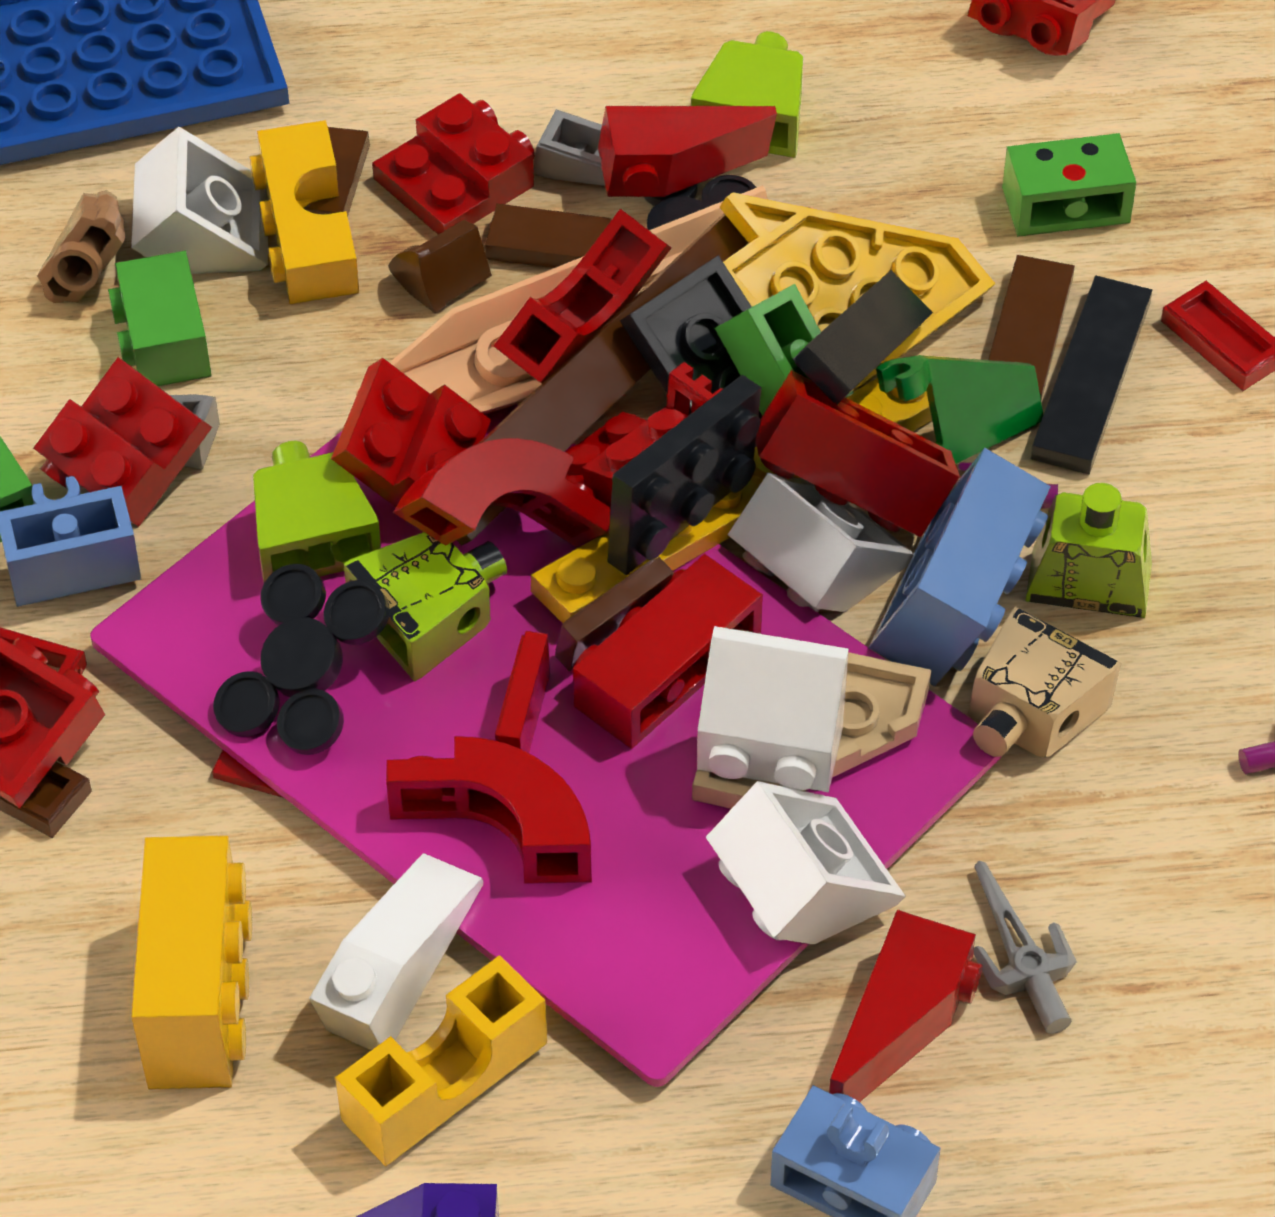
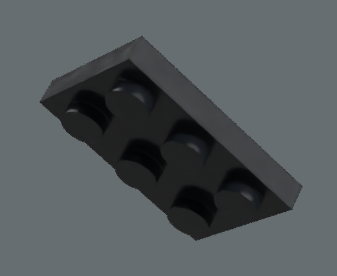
[620,255,762,447]
[607,375,762,575]

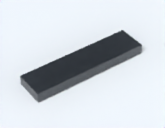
[793,270,933,404]
[1030,275,1153,475]

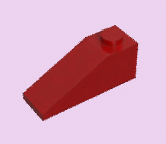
[598,106,777,197]
[829,910,983,1102]

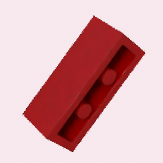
[756,370,960,537]
[573,553,763,749]

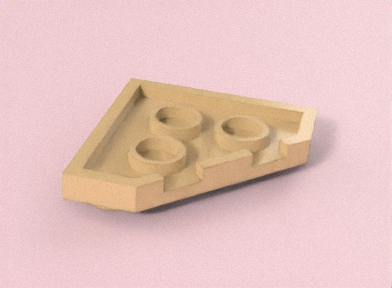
[692,630,932,809]

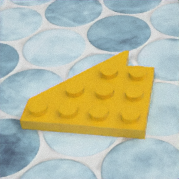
[719,192,995,392]

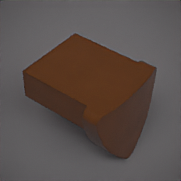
[388,220,492,313]

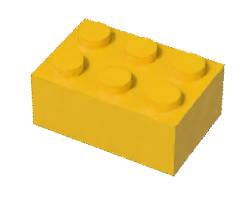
[131,836,252,1089]

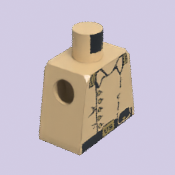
[968,606,1121,757]

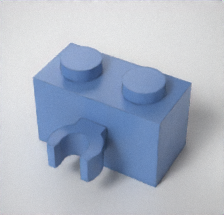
[0,476,141,607]
[770,1085,941,1217]

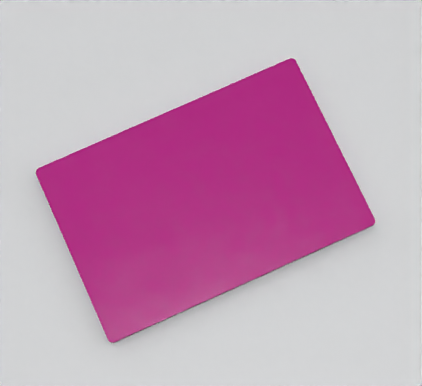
[90,404,1001,1087]

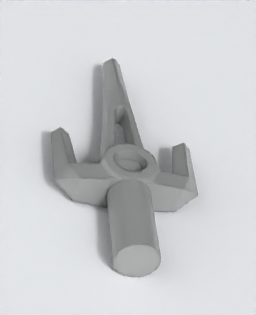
[973,861,1077,1034]

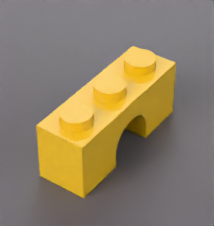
[249,120,359,304]
[335,955,547,1167]

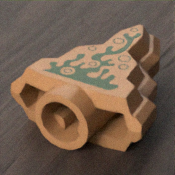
[37,190,126,303]

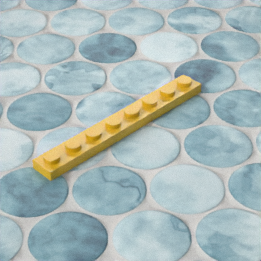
[530,378,932,623]

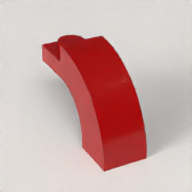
[494,209,671,383]
[393,438,611,547]
[386,736,592,884]

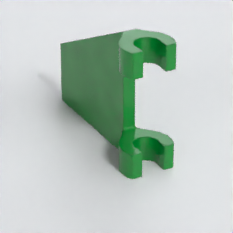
[876,355,1043,464]

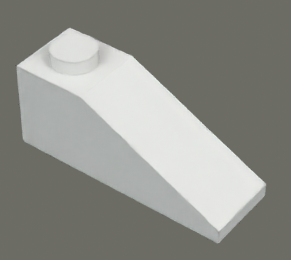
[309,853,484,1050]

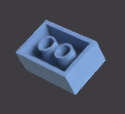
[869,448,1051,686]

